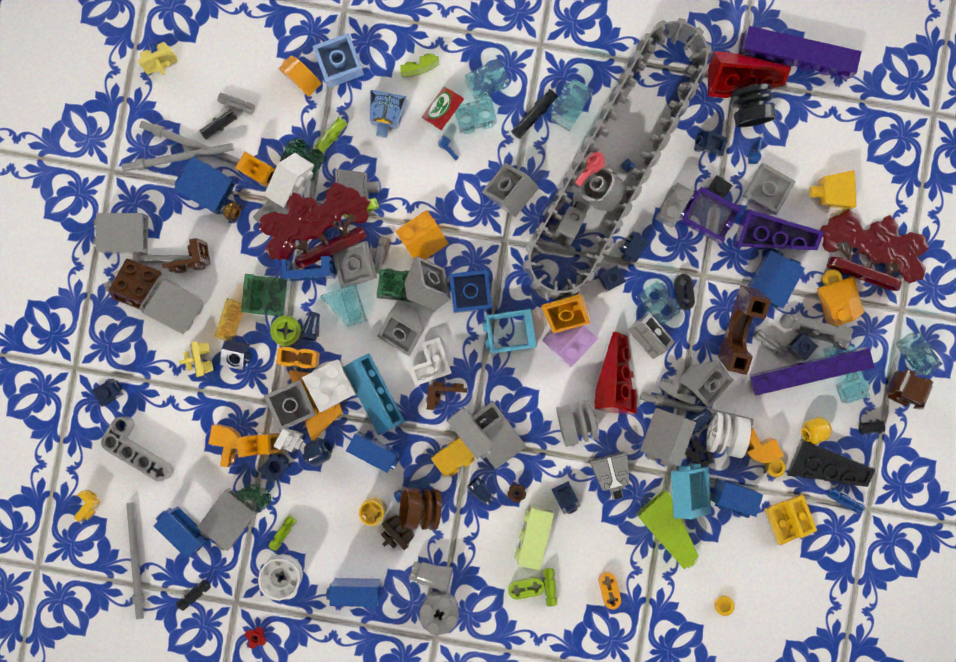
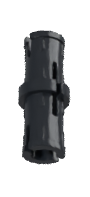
[199,109,238,140]

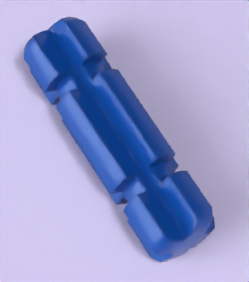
[394,477,430,503]
[827,488,865,514]

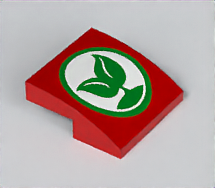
[421,87,464,131]

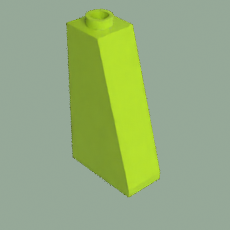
[636,489,699,570]

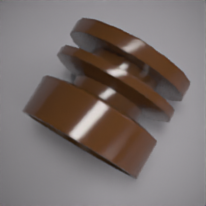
[399,487,442,531]

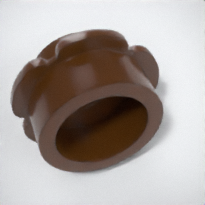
[507,484,526,503]

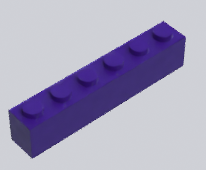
[740,26,862,80]
[749,347,875,396]

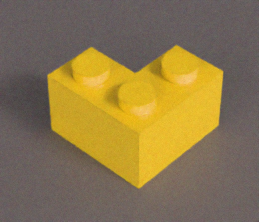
[431,436,475,477]

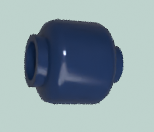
[303,438,333,466]

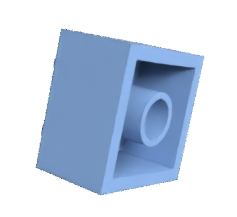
[312,33,364,88]

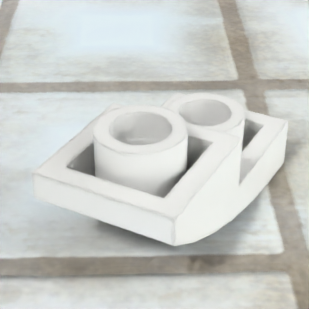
[274,429,304,452]

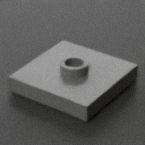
[742,163,796,215]
[332,241,378,289]

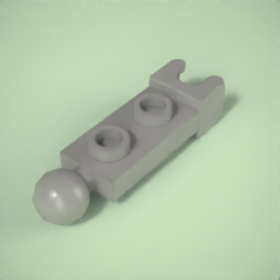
[780,314,853,351]

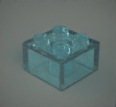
[550,78,593,132]

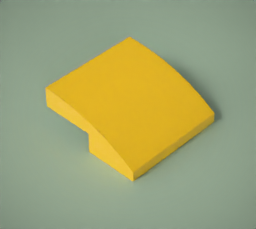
[764,495,817,545]

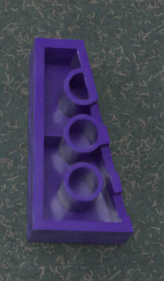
[733,209,824,250]

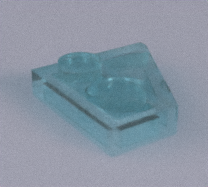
[320,285,367,327]

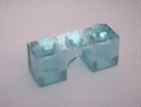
[823,342,870,403]

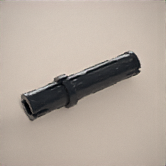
[511,89,558,140]

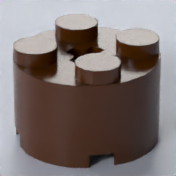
[885,369,934,410]

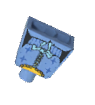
[370,90,408,138]

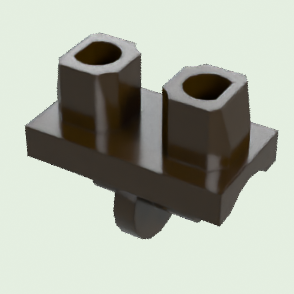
[381,514,415,550]

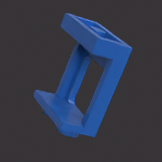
[279,256,335,282]

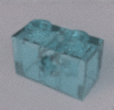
[464,58,509,100]
[895,332,942,375]

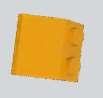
[395,210,449,260]
[542,294,590,334]

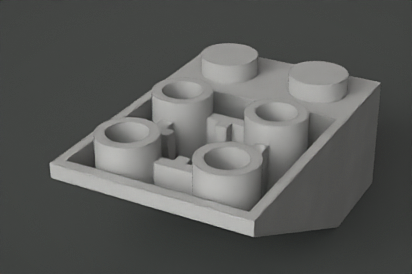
[472,400,527,469]

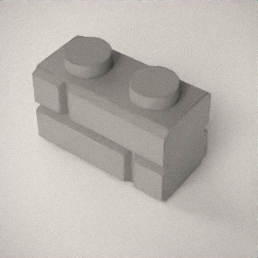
[655,182,694,228]
[628,313,675,359]

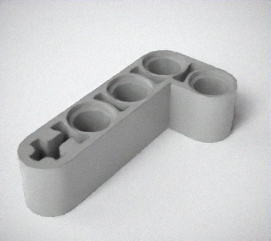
[101,416,173,481]

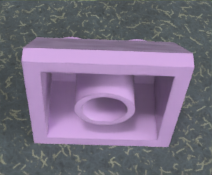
[542,325,598,367]

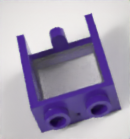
[680,187,742,245]

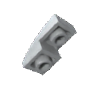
[656,378,696,404]

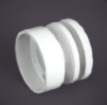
[706,412,751,458]
[258,554,303,601]

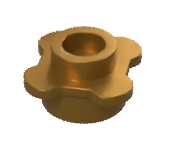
[223,202,241,222]

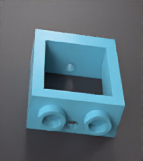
[482,309,537,354]
[671,463,711,519]

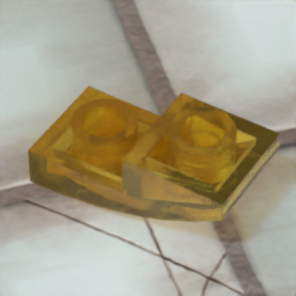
[214,298,246,341]

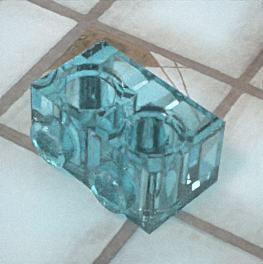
[455,97,497,134]
[636,281,680,326]

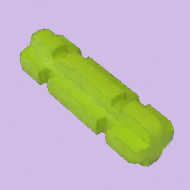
[269,515,297,551]
[543,568,557,607]

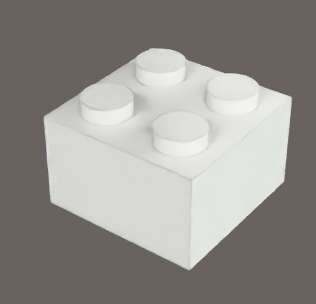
[264,153,314,208]
[302,359,357,412]

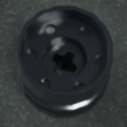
[730,84,777,128]

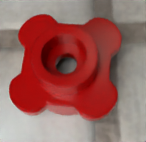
[245,627,267,649]

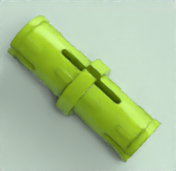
[314,116,348,154]

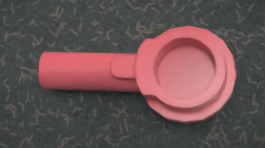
[574,152,605,187]

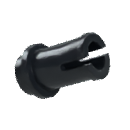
[858,419,886,435]

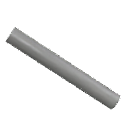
[138,255,192,263]

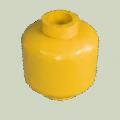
[801,416,832,445]

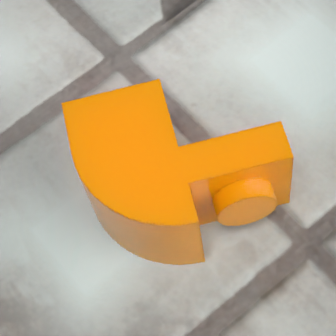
[278,55,322,97]
[235,151,275,187]
[208,424,242,467]
[745,427,784,463]
[237,433,283,457]

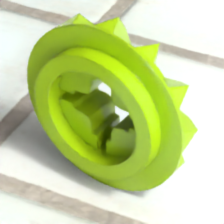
[270,316,301,346]

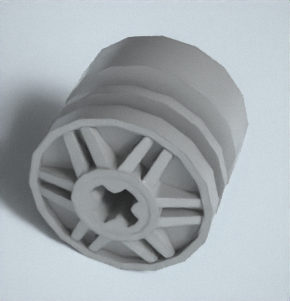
[556,400,598,447]

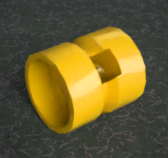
[359,497,386,526]

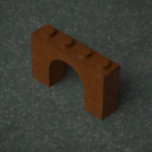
[718,285,771,375]

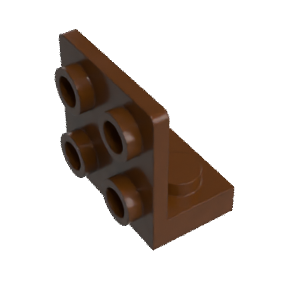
[162,238,211,274]
[108,259,162,310]
[426,382,468,410]

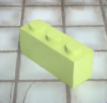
[514,506,554,571]

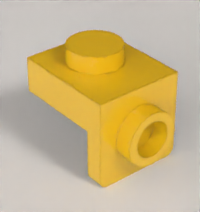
[73,490,101,522]

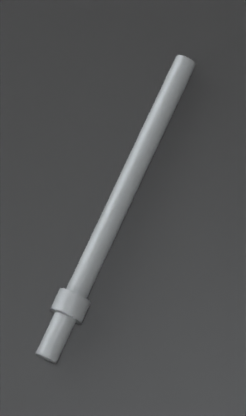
[139,121,240,165]
[122,143,234,172]
[640,392,754,426]
[126,502,145,619]

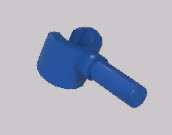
[438,135,459,161]
[748,138,763,164]
[620,158,636,173]

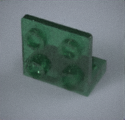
[241,274,287,317]

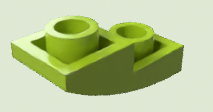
[400,53,439,77]

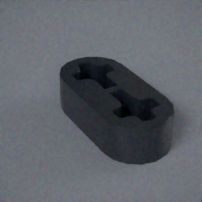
[674,274,695,310]
[685,438,713,466]

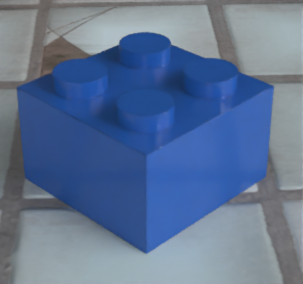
[449,269,492,313]
[710,478,763,518]

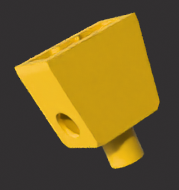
[809,170,857,210]

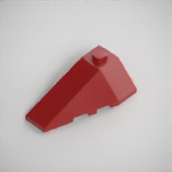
[708,51,791,98]
[594,331,637,414]

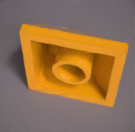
[817,276,864,327]

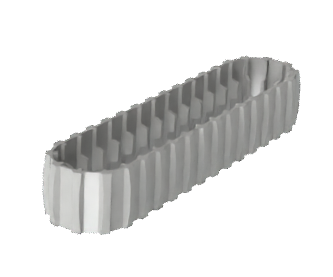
[522,18,712,300]

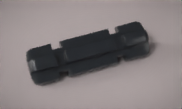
[176,579,211,611]

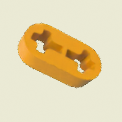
[598,571,621,609]

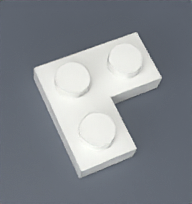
[409,337,452,386]

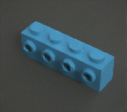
[343,353,405,435]

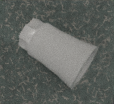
[410,562,453,594]

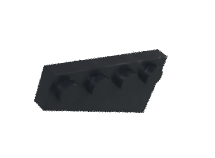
[787,440,876,487]

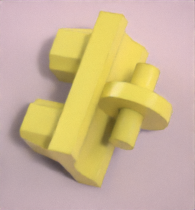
[138,42,178,75]
[179,341,213,377]

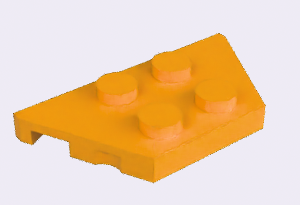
[288,370,343,441]

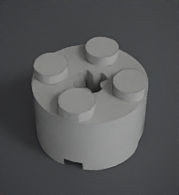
[579,165,626,211]
[419,590,459,635]

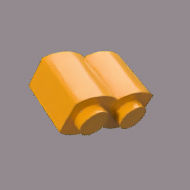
[276,347,320,368]

